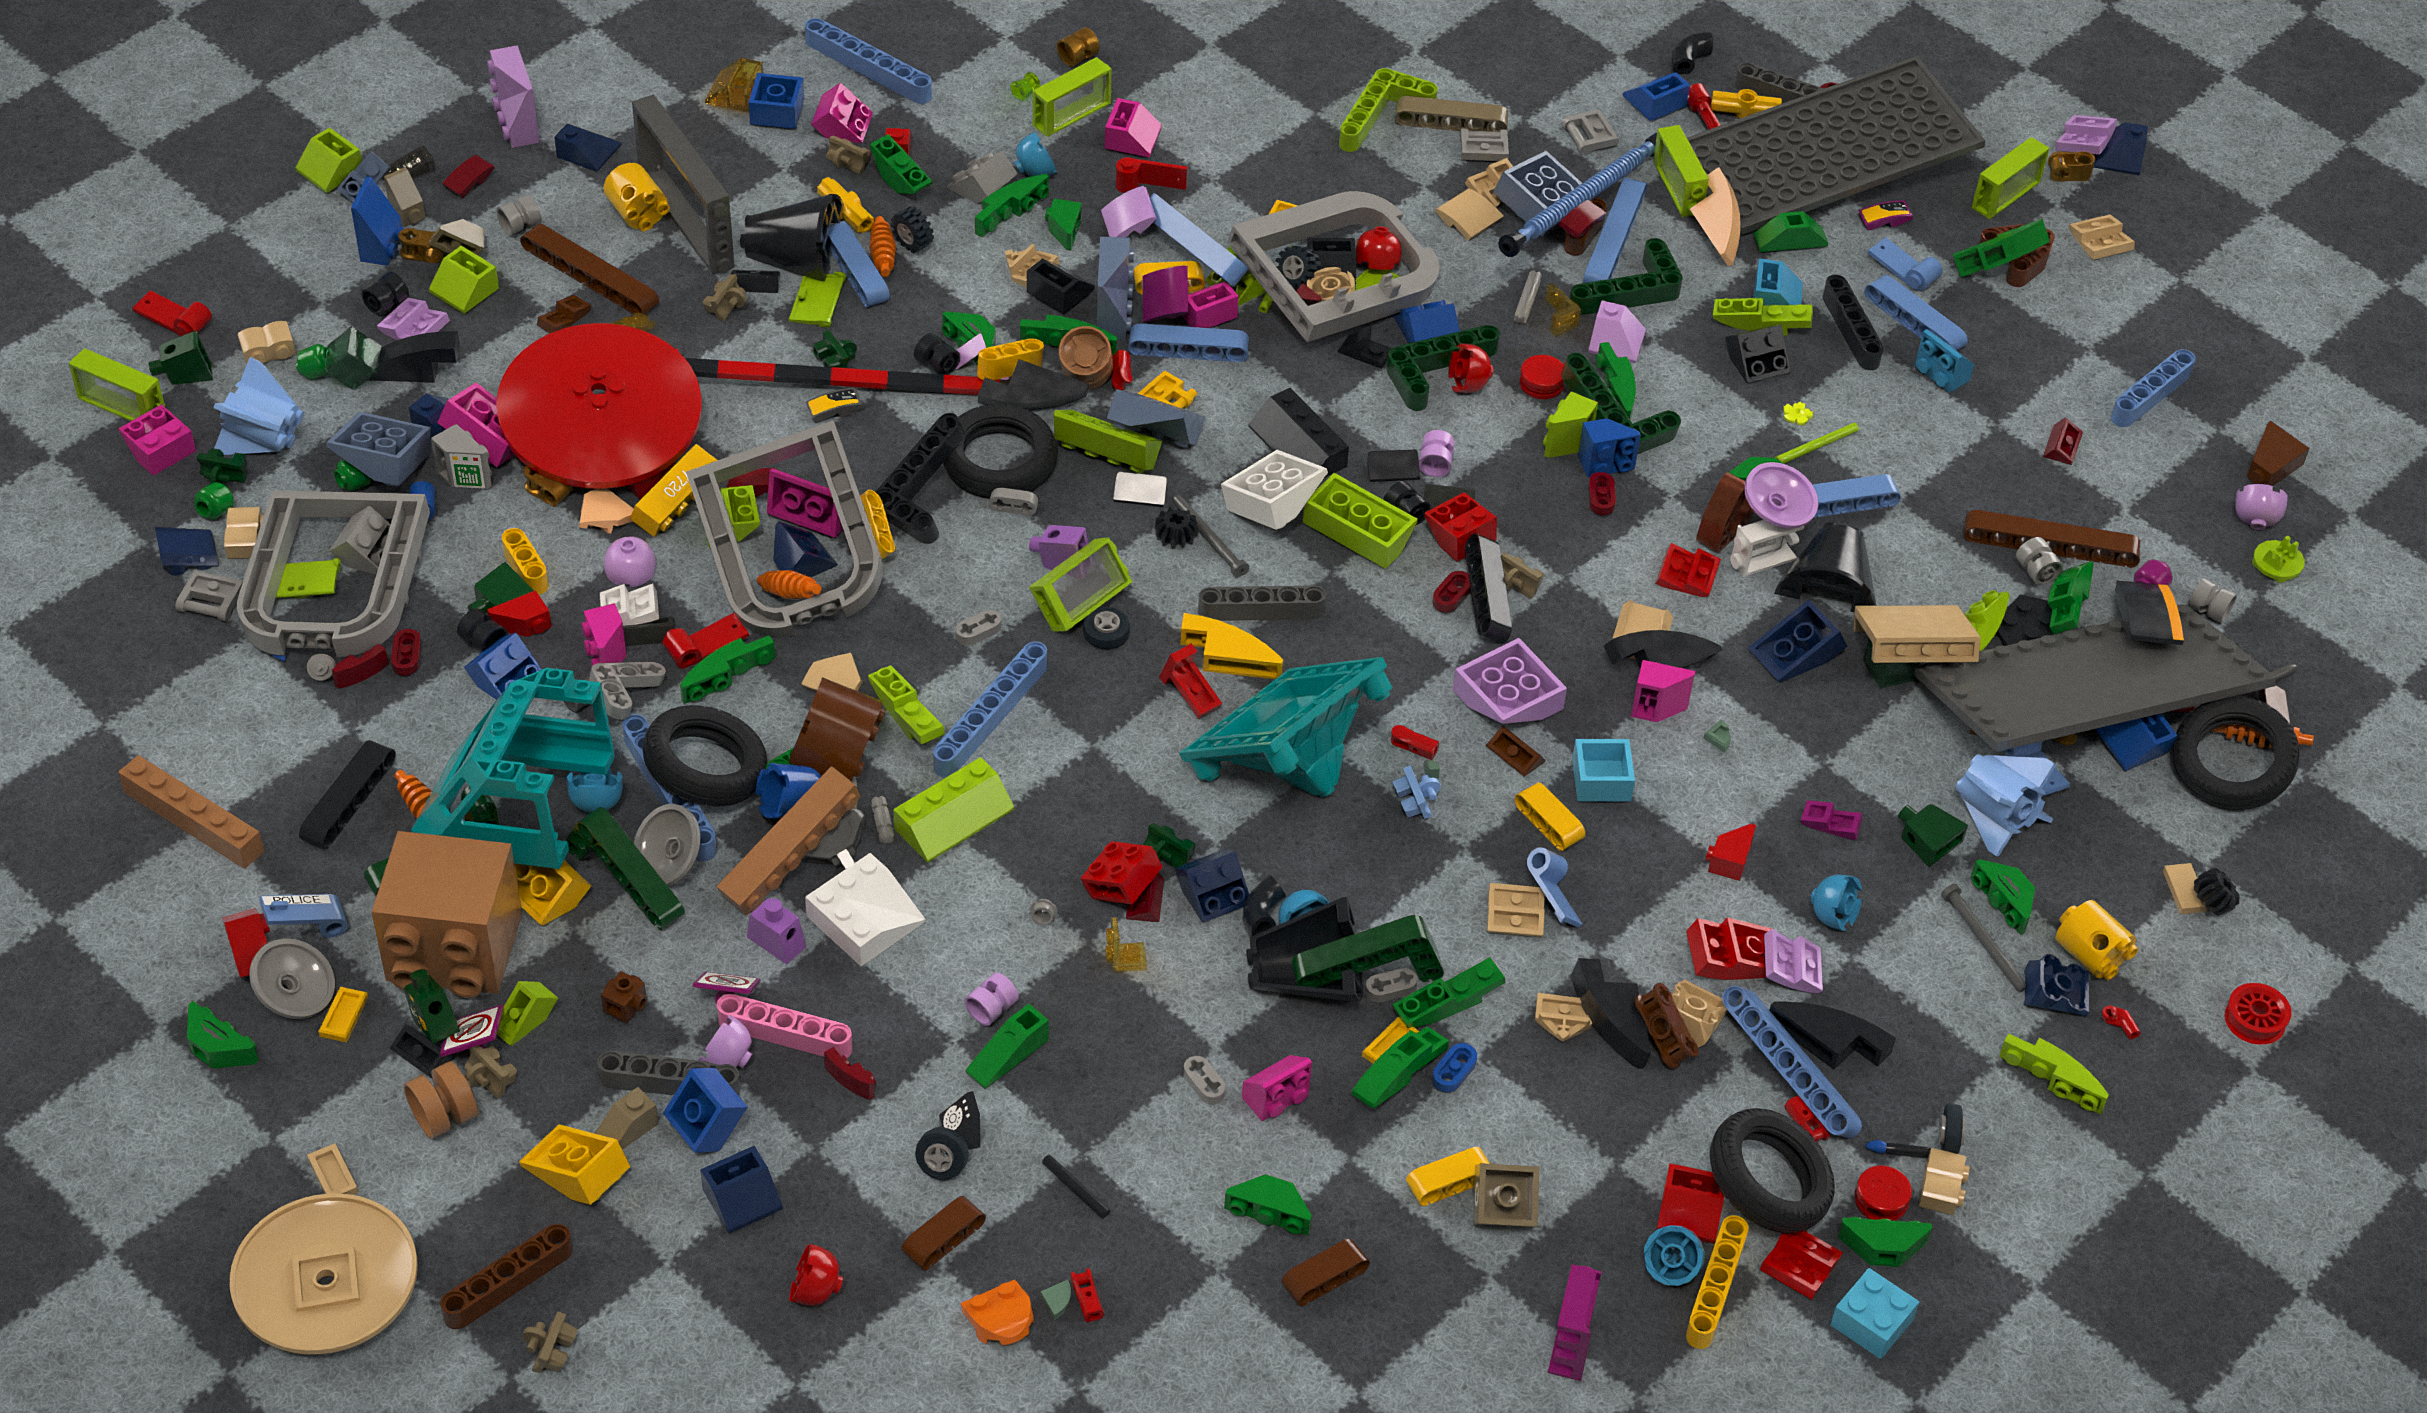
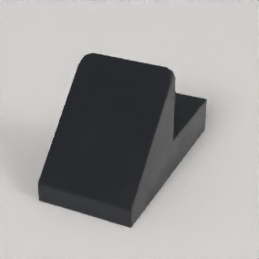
[1338,326,1391,369]

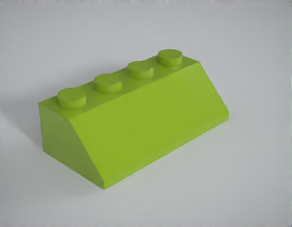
[1053,410,1162,473]
[1303,473,1418,569]
[893,757,1015,863]

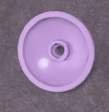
[1744,462,1818,529]

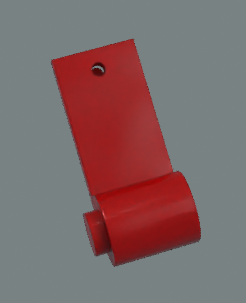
[1116,157,1188,193]
[132,290,212,337]
[663,613,750,669]

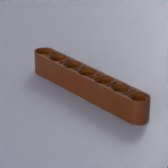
[520,224,659,318]
[1964,510,2141,568]

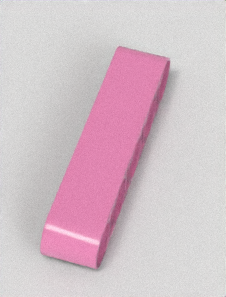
[717,994,852,1058]

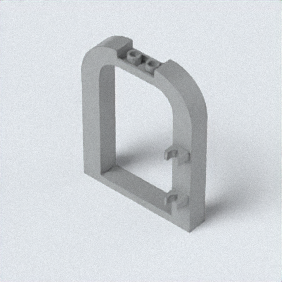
[1227,191,1439,342]
[686,420,883,638]
[237,490,430,657]

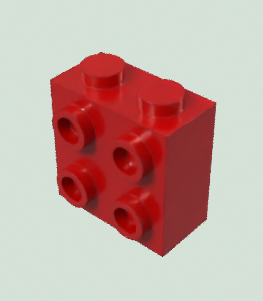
[1080,841,1163,904]

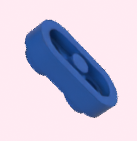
[1432,1043,1477,1092]

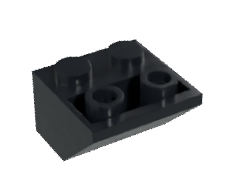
[1306,237,1356,291]
[1027,258,1095,314]
[1725,325,1791,383]

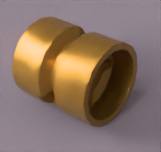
[1057,27,1100,67]

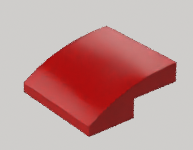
[1655,543,1721,597]
[1760,1230,1843,1300]

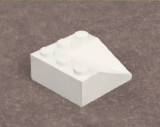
[1221,450,1328,530]
[805,853,926,966]

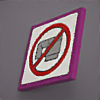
[693,972,761,1005]
[440,1004,504,1057]

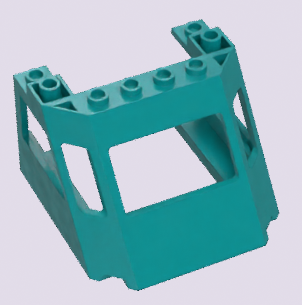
[411,668,615,869]

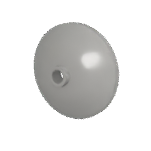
[634,804,700,886]
[249,938,335,1019]

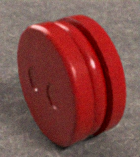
[1519,355,1565,399]
[1854,1165,1912,1221]

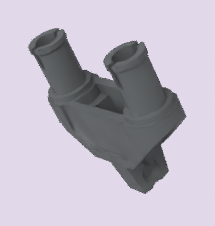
[801,807,865,869]

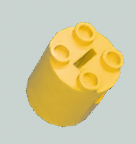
[603,163,670,232]
[2055,900,2139,981]

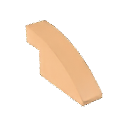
[1690,167,1740,266]

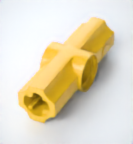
[1711,89,1782,119]
[817,177,874,234]

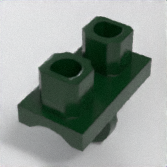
[813,330,857,368]
[197,448,247,484]
[1143,823,1196,868]

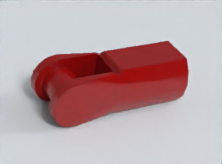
[1112,350,1133,390]
[1391,725,1439,760]
[1784,1095,1829,1142]
[1070,1268,1104,1322]

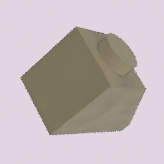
[384,167,425,227]
[428,219,484,255]
[595,1087,658,1149]

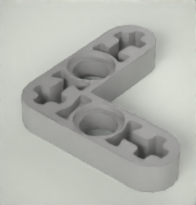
[589,662,666,720]

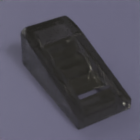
[383,145,435,179]

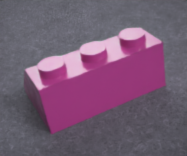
[437,383,514,467]
[767,468,843,538]

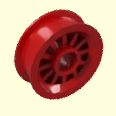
[2224,983,2292,1045]

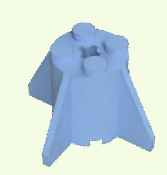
[214,357,304,455]
[1956,754,2056,856]

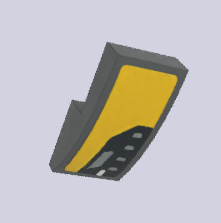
[805,388,864,423]

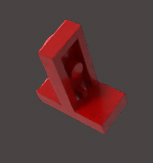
[1159,643,1222,719]

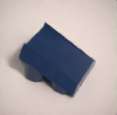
[155,527,218,576]
[2024,954,2089,1016]

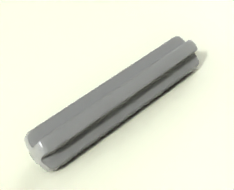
[1514,270,1542,324]

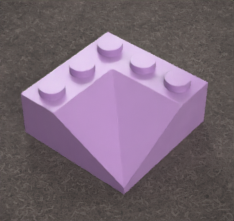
[487,45,539,148]
[1453,638,1567,724]

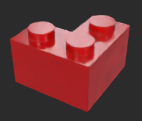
[222,908,270,978]

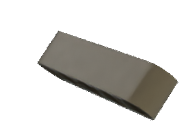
[1395,96,1509,132]

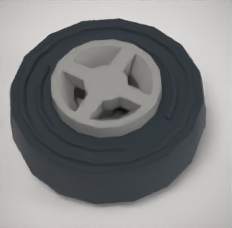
[1083,607,1130,649]
[1938,1104,1966,1154]
[915,1127,969,1180]

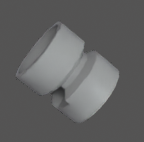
[496,194,542,236]
[2016,537,2063,585]
[2188,578,2237,623]

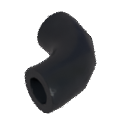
[1672,32,1713,74]
[1242,875,1286,936]

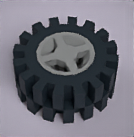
[891,206,934,253]
[1275,246,1321,290]

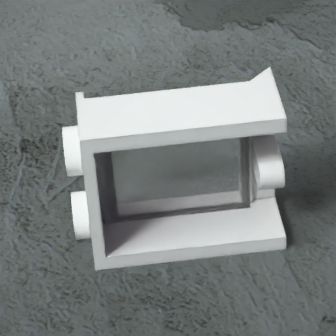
[1730,520,1804,577]

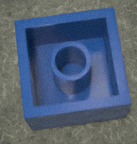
[748,73,804,129]
[663,1068,748,1153]

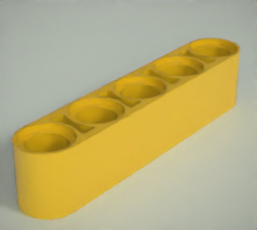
[1686,1215,1749,1349]

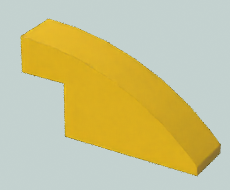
[1180,613,1283,679]

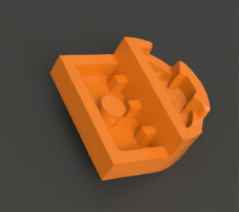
[960,1279,1034,1345]

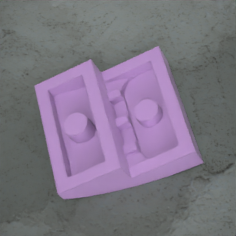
[2056,115,2117,154]
[1101,186,1157,238]
[377,298,450,340]
[1764,929,1823,993]

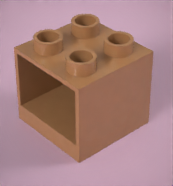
[372,831,522,998]

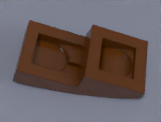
[537,295,591,333]

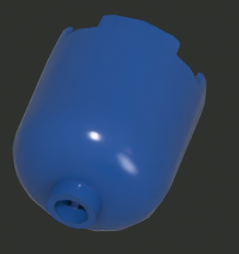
[755,763,821,819]

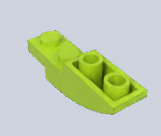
[1713,298,1813,336]
[1964,590,2010,651]
[868,665,945,745]
[1999,1033,2109,1114]

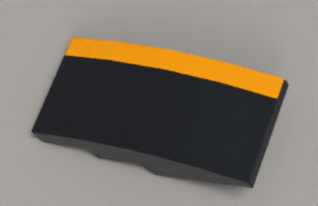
[2115,580,2184,645]

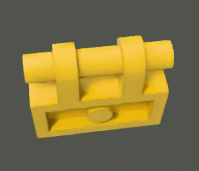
[1138,370,1197,408]

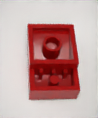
[1686,917,1773,980]

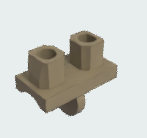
[826,135,870,174]
[703,274,747,321]
[1501,553,1544,599]
[464,1045,517,1098]
[522,1311,578,1373]

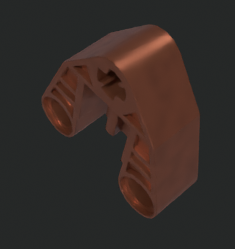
[1979,224,2055,287]
[1696,472,1755,553]

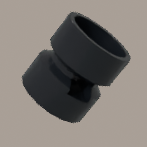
[361,272,409,316]
[914,333,960,375]
[1383,481,1431,525]
[457,609,508,653]

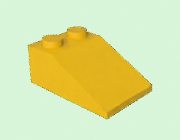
[519,1124,631,1205]

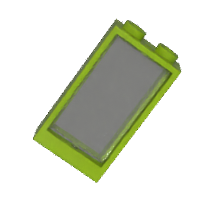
[1032,57,1112,137]
[1653,125,1709,217]
[1971,137,2050,219]
[68,348,165,421]
[1029,537,1132,632]

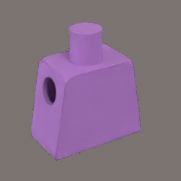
[1029,525,1092,580]
[747,898,806,964]

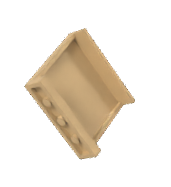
[1853,605,1981,663]

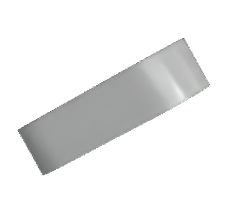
[989,488,1039,516]
[955,610,1001,645]
[1365,968,1418,1003]
[1184,1056,1225,1105]

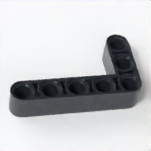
[875,413,965,544]

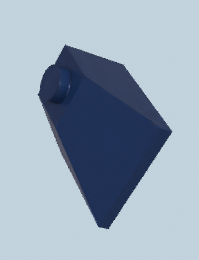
[2093,122,2148,175]
[554,124,622,172]
[409,394,449,439]
[773,521,838,577]

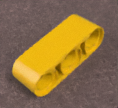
[1133,261,1205,295]
[977,339,1044,380]
[860,490,895,560]
[501,528,549,595]
[1514,782,1585,851]
[1406,1147,1490,1206]

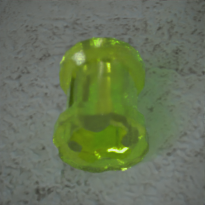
[1010,72,1041,101]

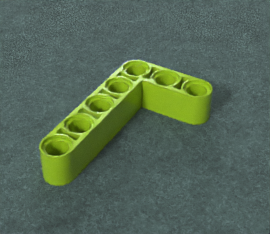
[1339,68,1438,152]

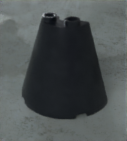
[740,194,844,281]
[1774,522,1877,613]
[1246,897,1363,1002]

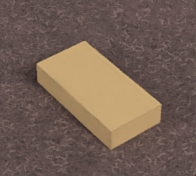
[2163,863,2207,914]
[307,1143,358,1195]

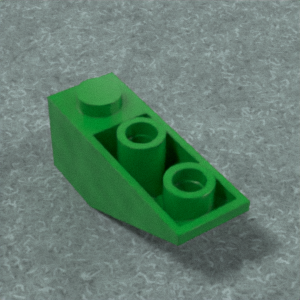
[965,1003,1049,1089]

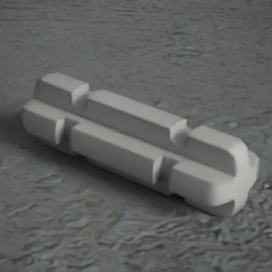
[871,796,894,844]

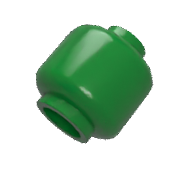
[296,344,335,380]
[334,459,372,492]
[194,482,234,520]

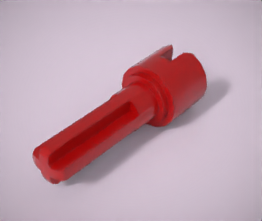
[1687,83,1721,130]

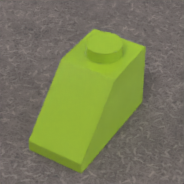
[497,981,558,1046]

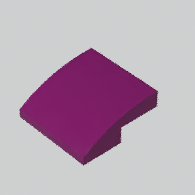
[1143,265,1188,323]

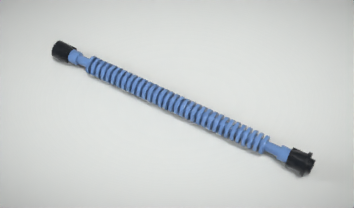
[1498,133,1657,257]

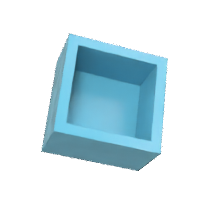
[1572,739,1635,801]
[1830,1268,1920,1359]

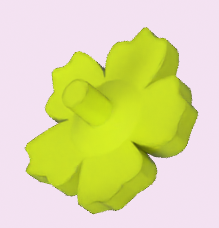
[1783,402,1813,425]

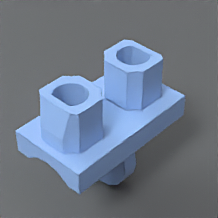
[1393,765,1441,819]

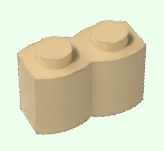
[238,321,296,365]
[224,507,264,559]
[1919,1148,1970,1215]

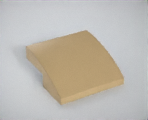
[1435,188,1504,241]
[2069,215,2135,260]
[1487,883,1545,937]

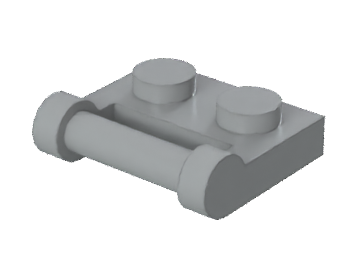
[1561,110,1618,155]
[1460,128,1509,161]
[175,570,243,622]

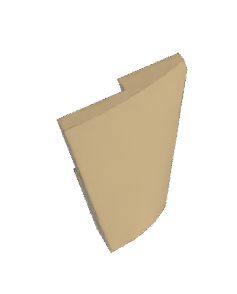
[1465,158,1513,208]

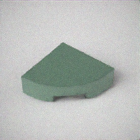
[1704,720,1731,753]
[1423,760,1440,780]
[1041,1280,1071,1320]

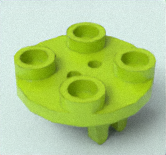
[2252,536,2305,583]

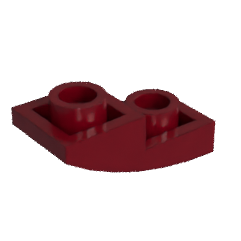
[442,155,495,199]
[1558,200,1606,238]
[726,468,778,498]
[332,643,389,689]
[824,1047,876,1100]

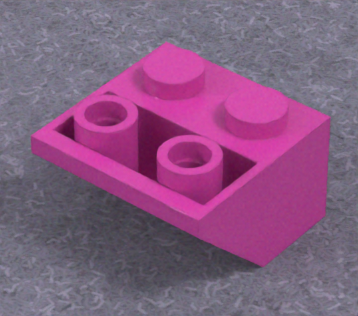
[811,83,873,143]
[1105,98,1162,157]
[1181,282,1239,328]
[119,404,196,476]
[581,603,626,666]
[1631,660,1695,722]
[1242,1055,1312,1121]

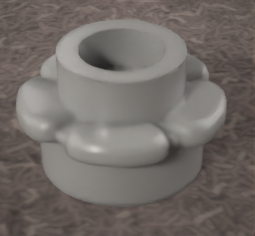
[1030,899,1058,925]

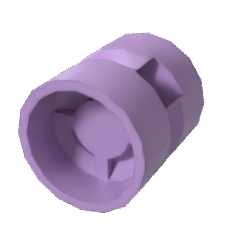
[1419,430,1455,477]
[964,972,1019,1026]

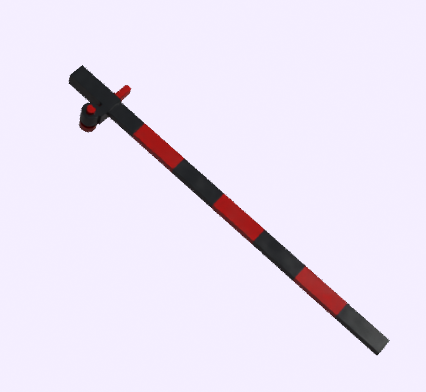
[676,349,1011,395]

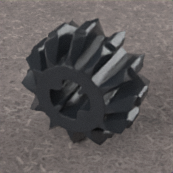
[1154,506,1198,549]
[2194,868,2240,916]

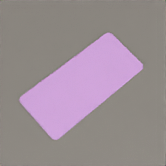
[955,333,986,370]

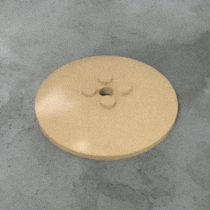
[230,1194,418,1354]

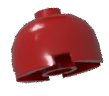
[1356,226,1402,270]
[1448,344,1493,393]
[789,1243,843,1306]

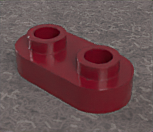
[1588,472,1616,515]
[1432,571,1471,612]
[391,629,422,676]

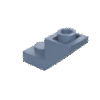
[337,151,390,202]

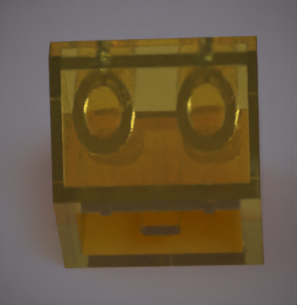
[705,58,764,112]

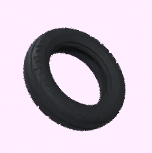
[943,404,1057,499]
[2172,696,2300,810]
[643,705,767,807]
[1710,1108,1835,1233]

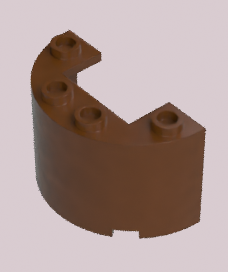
[788,677,886,781]

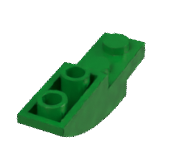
[975,174,1050,238]
[1952,219,2050,277]
[1020,314,1117,356]
[1595,342,1636,421]
[2048,561,2094,634]
[680,635,775,704]
[1392,957,1506,1028]
[1351,1026,1449,1109]

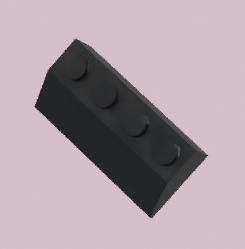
[1248,388,1349,478]

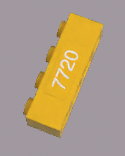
[630,444,718,537]

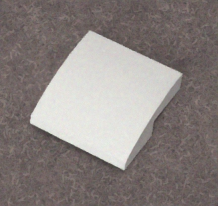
[600,584,659,626]

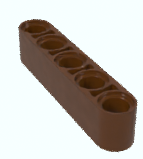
[440,1224,573,1329]

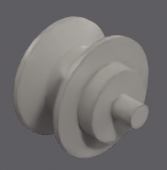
[307,654,336,681]

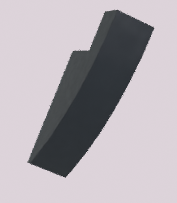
[359,331,460,383]
[978,359,1089,410]
[1604,630,1722,669]
[1571,958,1651,1069]
[1769,1001,1896,1070]

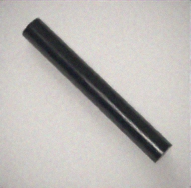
[1042,1154,1110,1219]

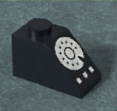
[936,1091,980,1154]

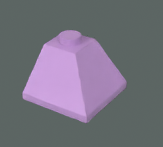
[1588,301,1646,363]

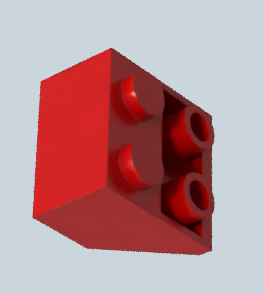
[1425,492,1497,562]
[1656,1163,1725,1243]

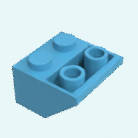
[1753,258,1803,305]
[1915,329,1974,393]

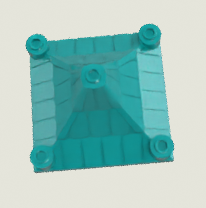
[1179,657,1392,797]

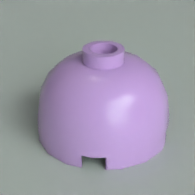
[2236,484,2288,530]
[604,537,656,587]
[698,1015,752,1069]

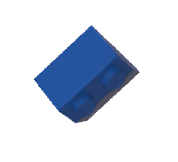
[351,176,405,266]

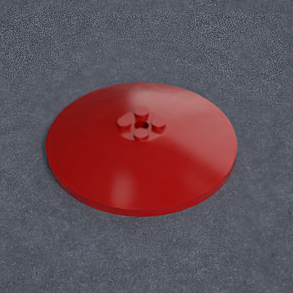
[496,323,702,488]

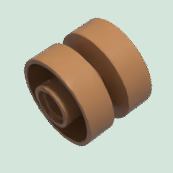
[1059,326,1113,389]
[403,1061,478,1139]

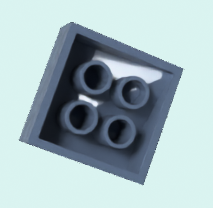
[1493,151,1582,237]
[1097,237,1134,341]
[1107,389,1205,448]
[326,412,430,486]

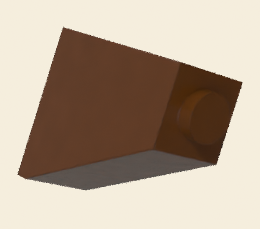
[2247,421,2310,486]

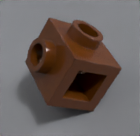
[601,971,647,1023]

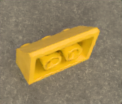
[514,860,592,925]

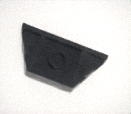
[1995,594,2054,646]

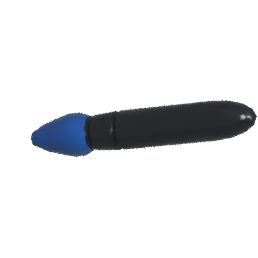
[1865,1140,1931,1158]

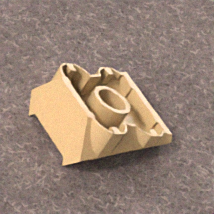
[1613,599,1673,660]
[1665,979,1728,1048]

